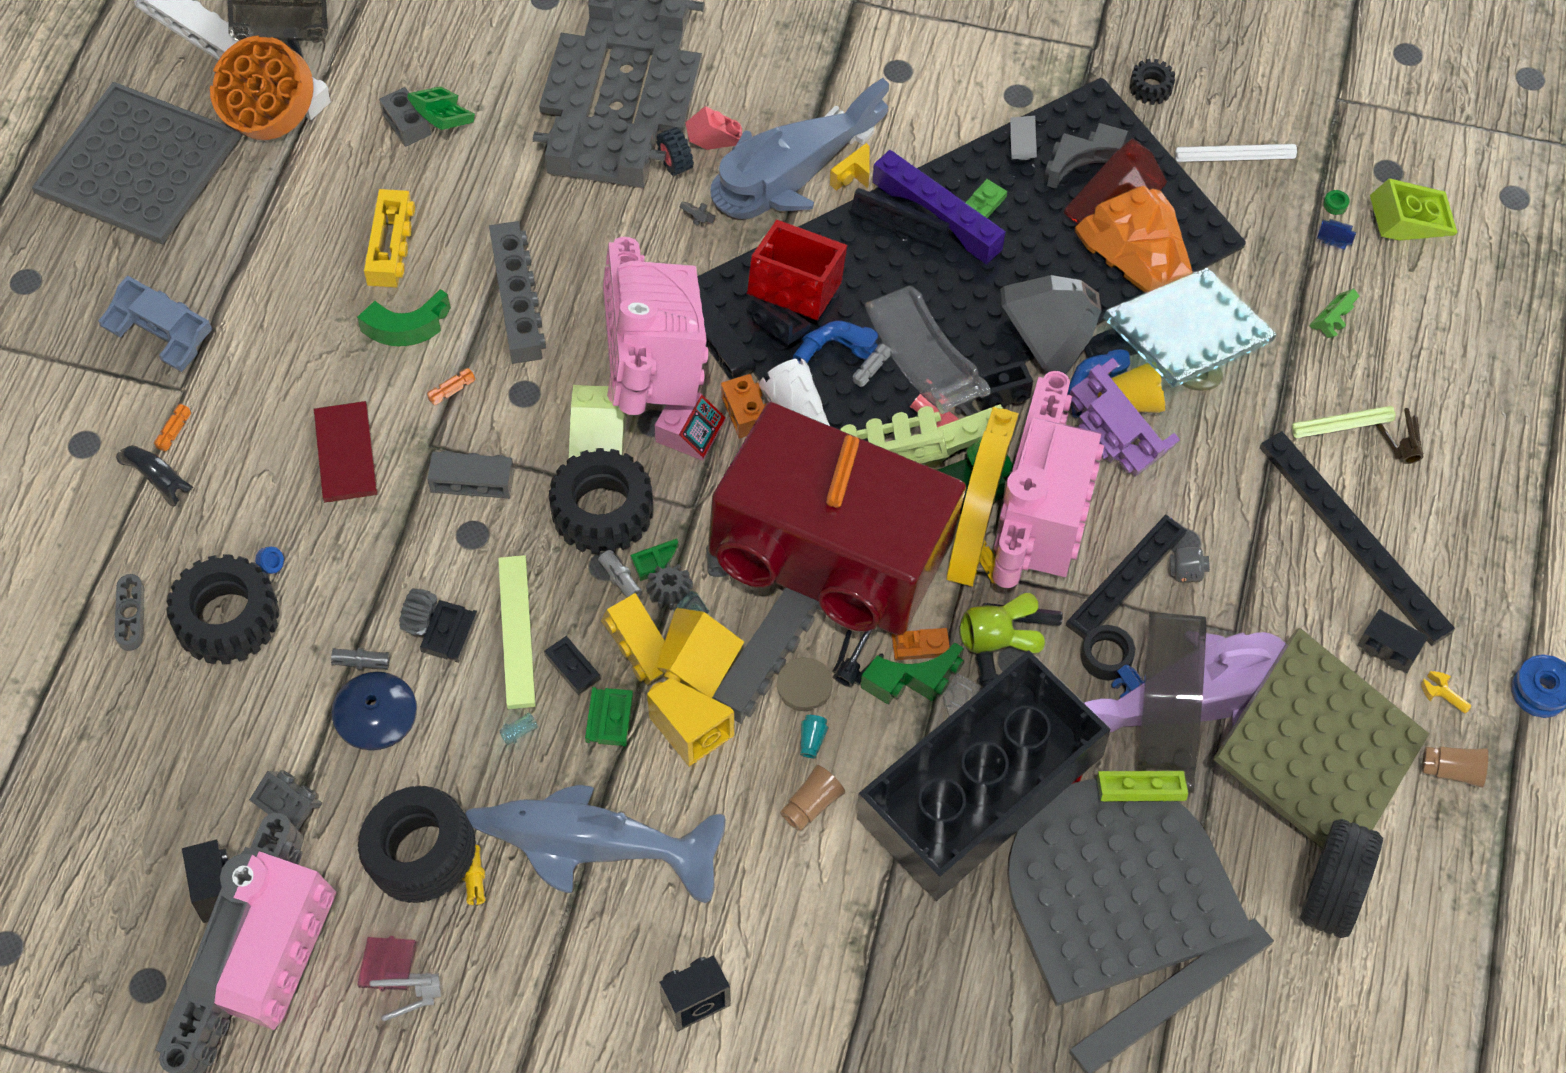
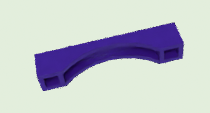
[872,150,1006,265]

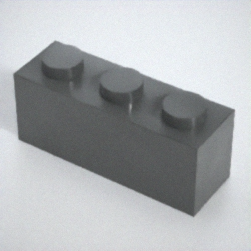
[427,451,514,499]

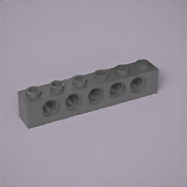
[489,221,546,364]

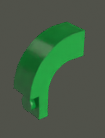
[357,289,451,347]

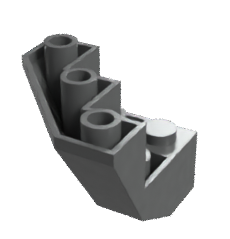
[1000,275,1101,375]

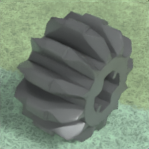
[646,562,693,610]
[399,588,438,636]

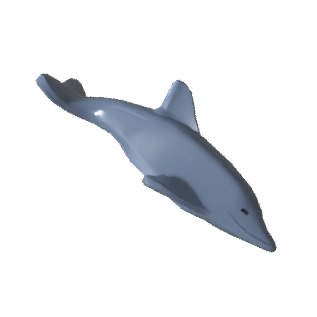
[465,785,726,903]

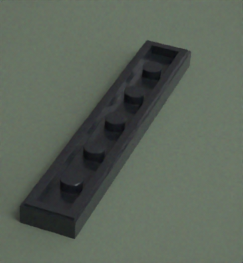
[1066,514,1187,639]

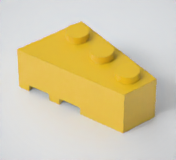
[601,593,665,686]

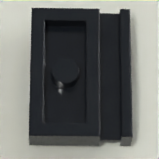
[420,600,478,663]

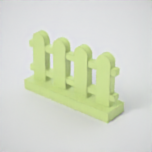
[841,406,949,463]

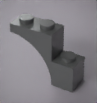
[1045,123,1128,188]

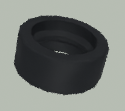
[1080,625,1136,681]

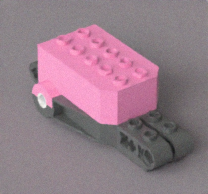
[155,813,337,1073]

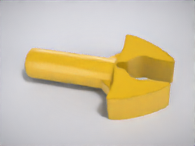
[1421,671,1471,713]

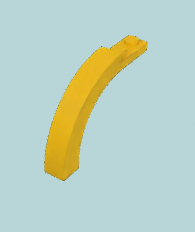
[946,407,1019,587]

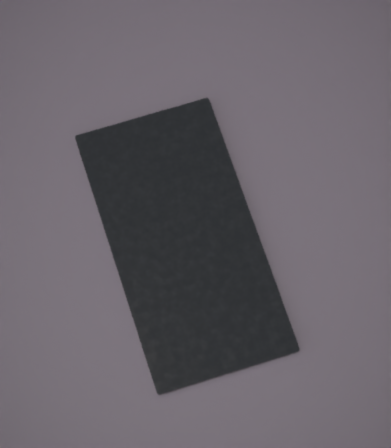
[697,78,1246,441]

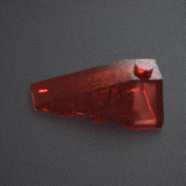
[1064,138,1167,224]

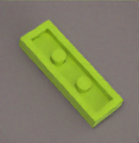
[1097,771,1188,801]

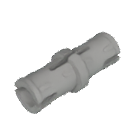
[598,550,643,598]

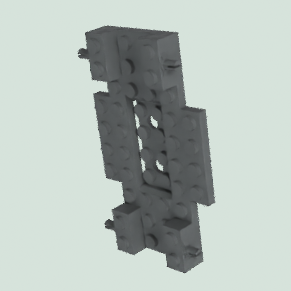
[533,0,705,188]

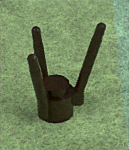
[1375,408,1424,464]

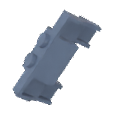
[98,275,212,372]

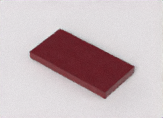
[314,401,378,503]

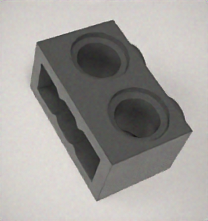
[379,87,431,147]

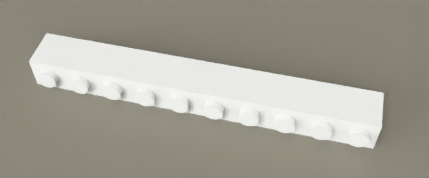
[134,0,331,120]

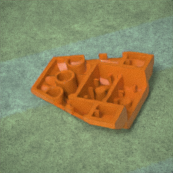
[1075,186,1193,295]

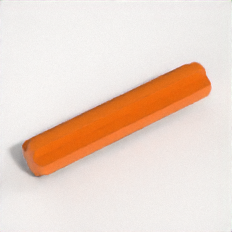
[826,435,859,508]

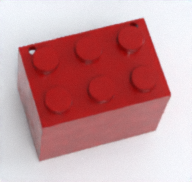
[747,219,847,320]

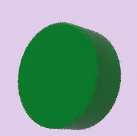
[1323,190,1350,215]

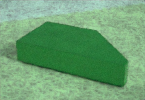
[630,538,679,581]

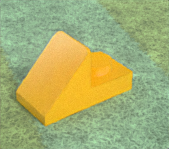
[830,143,870,191]

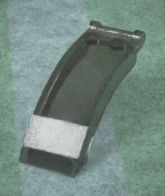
[1137,612,1206,794]

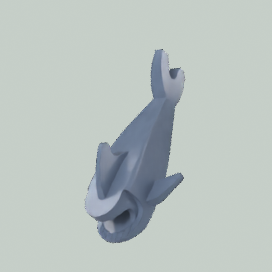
[710,78,889,219]

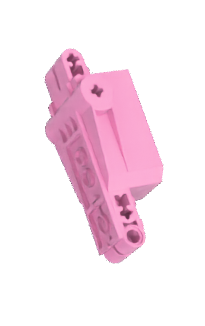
[993,371,1104,588]

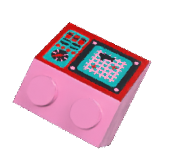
[655,392,726,461]

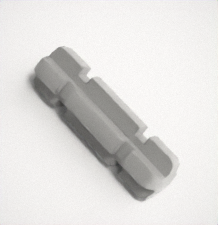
[852,344,891,387]

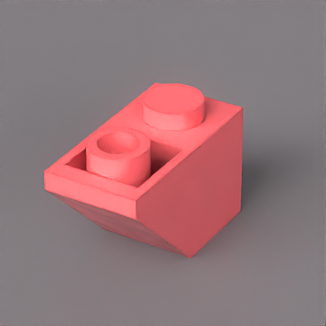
[685,106,742,150]

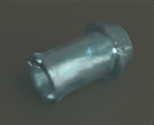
[499,712,538,745]

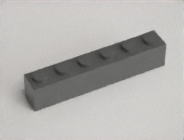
[712,588,822,724]

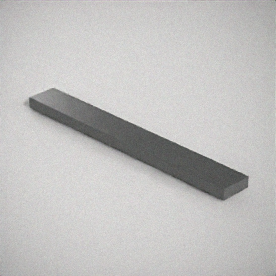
[1069,918,1274,1073]

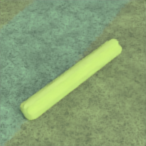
[1291,406,1396,438]

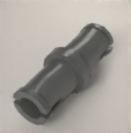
[331,648,390,670]

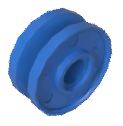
[1511,654,1566,718]

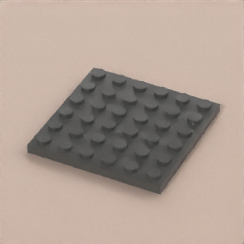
[32,82,241,245]

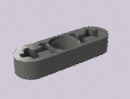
[114,574,145,651]

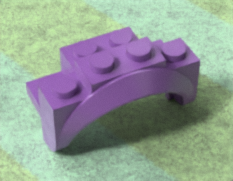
[1069,358,1180,477]

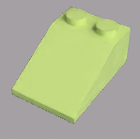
[569,385,627,458]

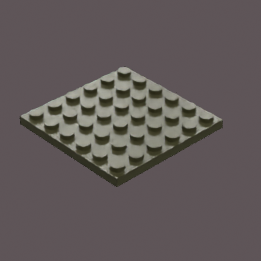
[1213,628,1429,848]

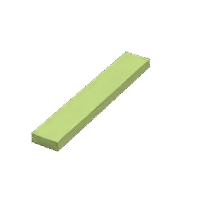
[498,555,536,709]

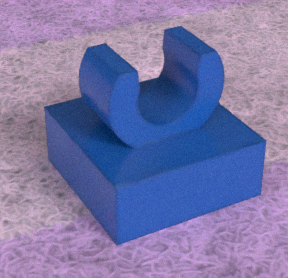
[1112,665,1145,698]

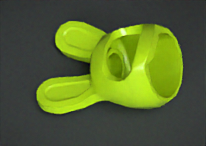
[959,593,1045,654]

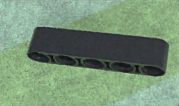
[698,282,756,380]

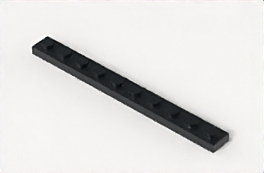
[1260,431,1455,647]

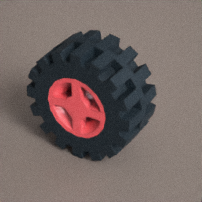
[656,127,694,176]

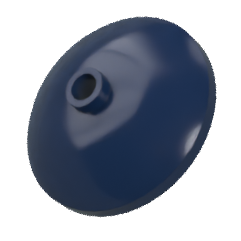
[332,672,417,751]

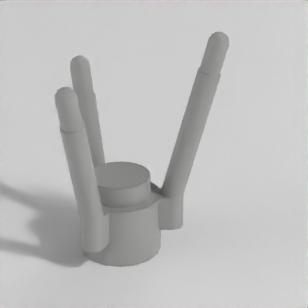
[369,973,441,1021]

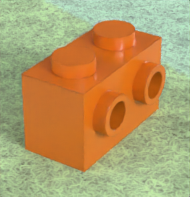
[721,374,767,439]

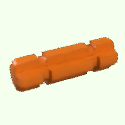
[427,368,475,405]
[154,404,191,452]

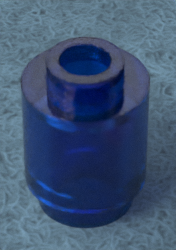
[1317,219,1356,250]

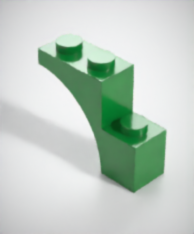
[861,642,965,705]

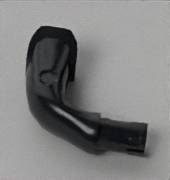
[116,445,193,506]

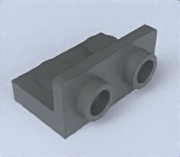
[249,770,322,830]

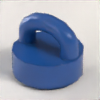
[255,546,284,574]

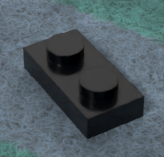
[544,635,600,695]

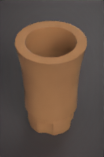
[1422,746,1488,788]
[780,765,845,831]

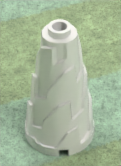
[759,359,830,426]

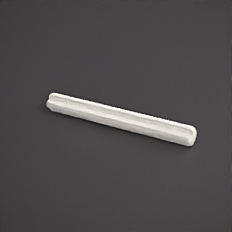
[1175,144,1297,162]

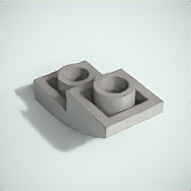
[1010,116,1037,160]

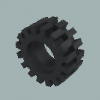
[1129,59,1175,105]

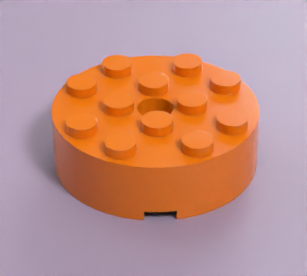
[210,36,313,140]

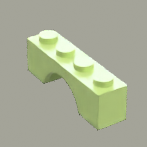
[921,404,1003,469]

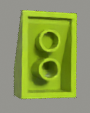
[1370,178,1458,241]

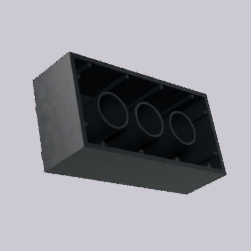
[857,650,1111,901]

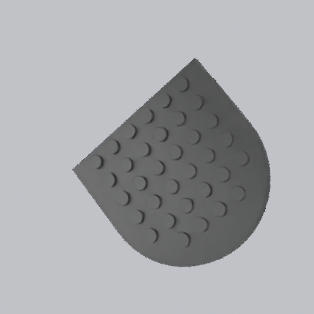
[1008,778,1254,1006]

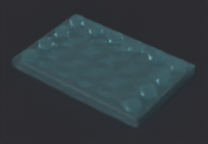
[1103,268,1277,387]

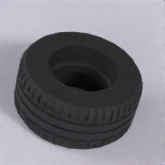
[357,785,476,903]
[1300,819,1383,938]

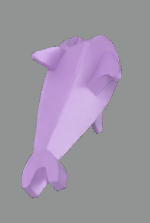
[1084,631,1286,732]

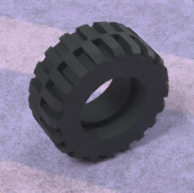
[549,448,653,554]
[166,554,279,665]

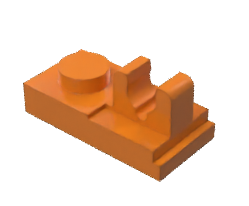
[891,628,950,661]

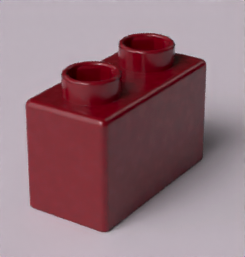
[708,402,966,635]

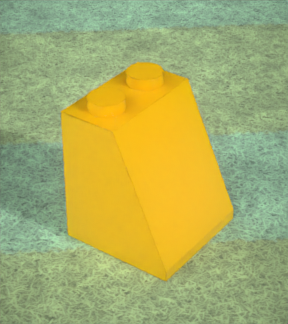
[657,608,744,698]
[647,678,734,767]

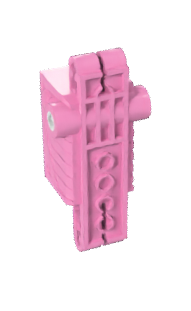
[603,237,708,415]

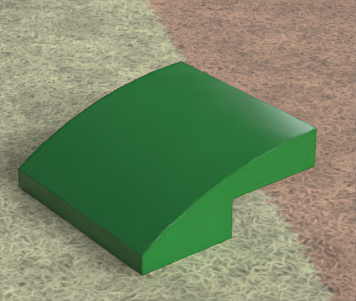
[407,86,475,130]

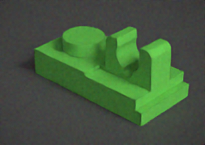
[966,179,1007,218]
[1309,288,1360,338]

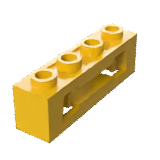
[364,189,415,288]

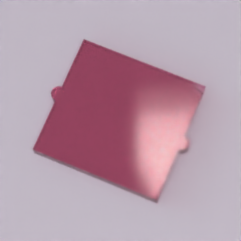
[357,936,416,992]

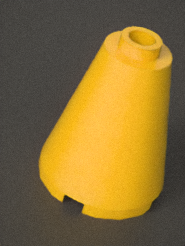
[1097,361,1165,413]

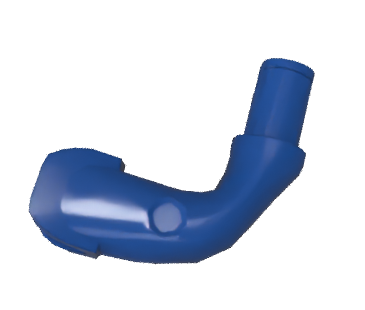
[793,320,878,364]
[1067,349,1130,418]

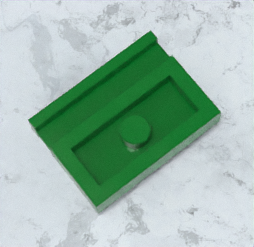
[585,687,633,746]

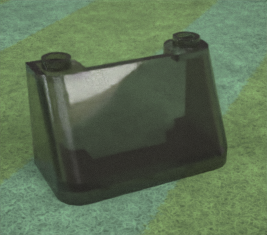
[226,0,328,43]

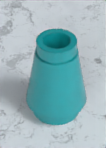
[800,714,829,759]

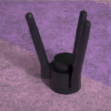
[832,630,884,688]

